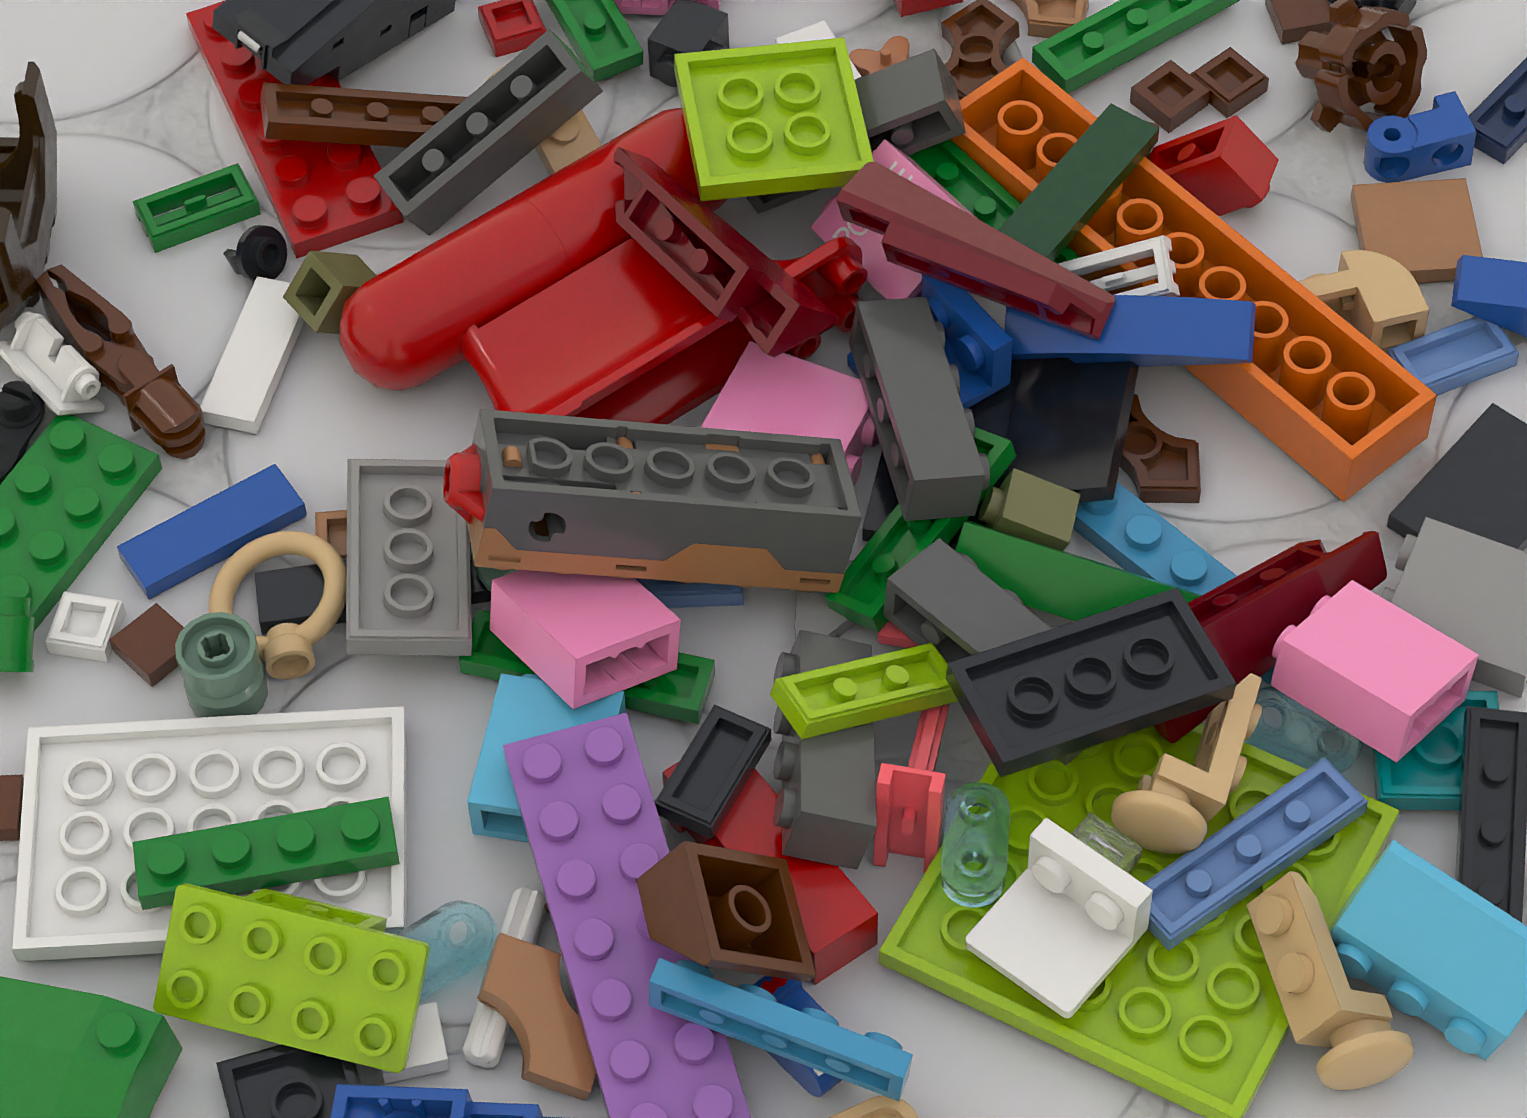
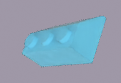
[1329,839,1527,1060]

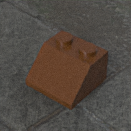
[636,841,816,982]

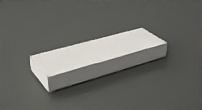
[200,276,305,434]

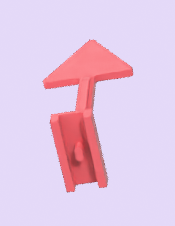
[873,621,950,874]

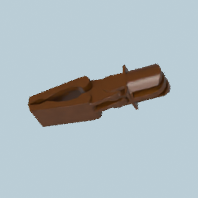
[36,264,206,459]

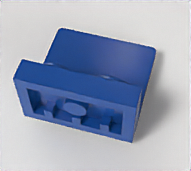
[847,275,1013,408]

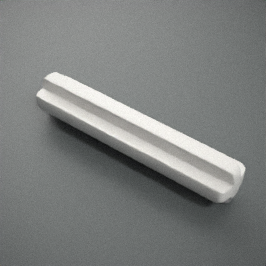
[463,887,546,1069]

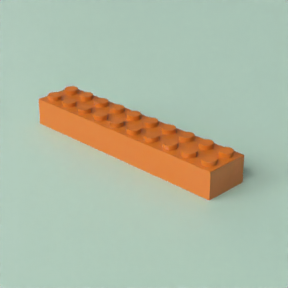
[951,58,1437,502]

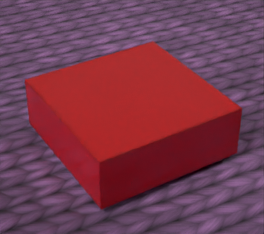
[478,0,546,57]

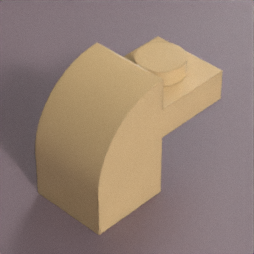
[1298,250,1430,353]

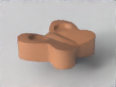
[849,36,910,77]

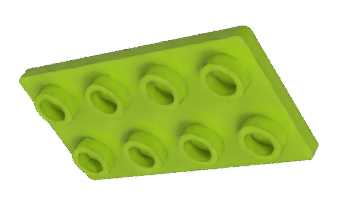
[153,883,430,1073]

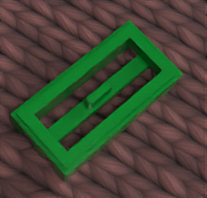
[133,163,261,253]

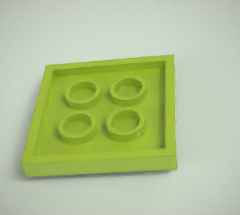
[674,37,874,201]

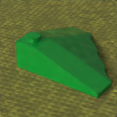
[0,976,183,1118]

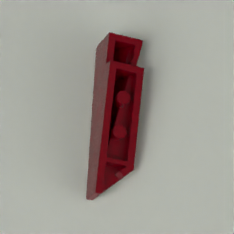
[614,147,839,357]
[836,162,1115,341]
[1154,531,1387,743]

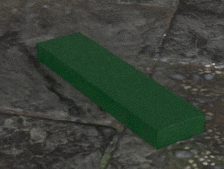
[998,103,1159,261]

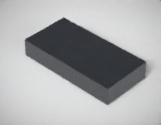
[655,704,772,839]

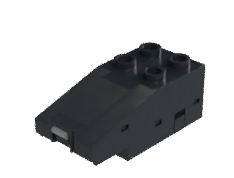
[212,0,456,85]

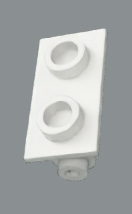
[0,311,105,415]

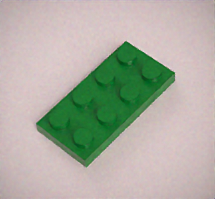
[0,414,162,632]

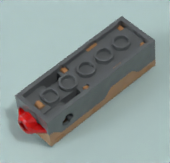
[443,409,862,593]

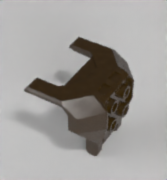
[0,61,57,331]

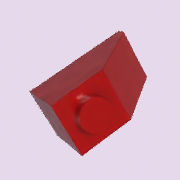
[1149,115,1279,216]

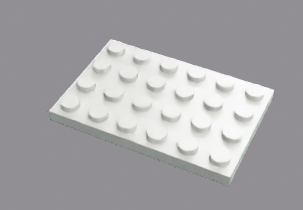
[12,706,407,962]

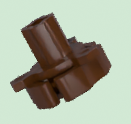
[1295,0,1427,133]

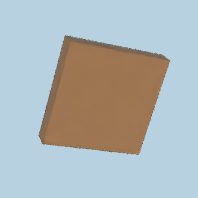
[1350,178,1483,283]

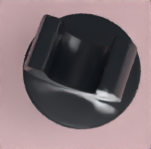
[223,225,287,282]

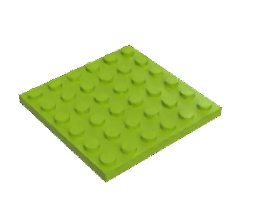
[879,723,1400,1118]

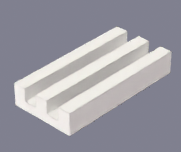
[1058,235,1180,297]

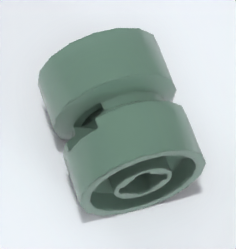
[175,612,268,718]

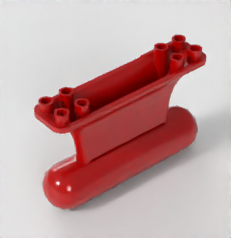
[339,107,868,425]

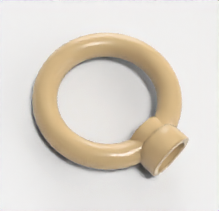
[208,531,347,679]

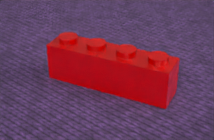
[662,762,878,985]

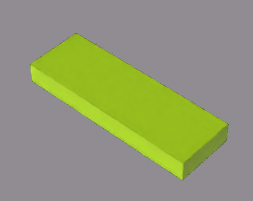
[770,643,958,740]

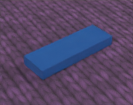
[117,464,307,599]

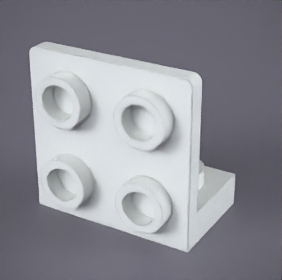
[965,818,1153,1018]

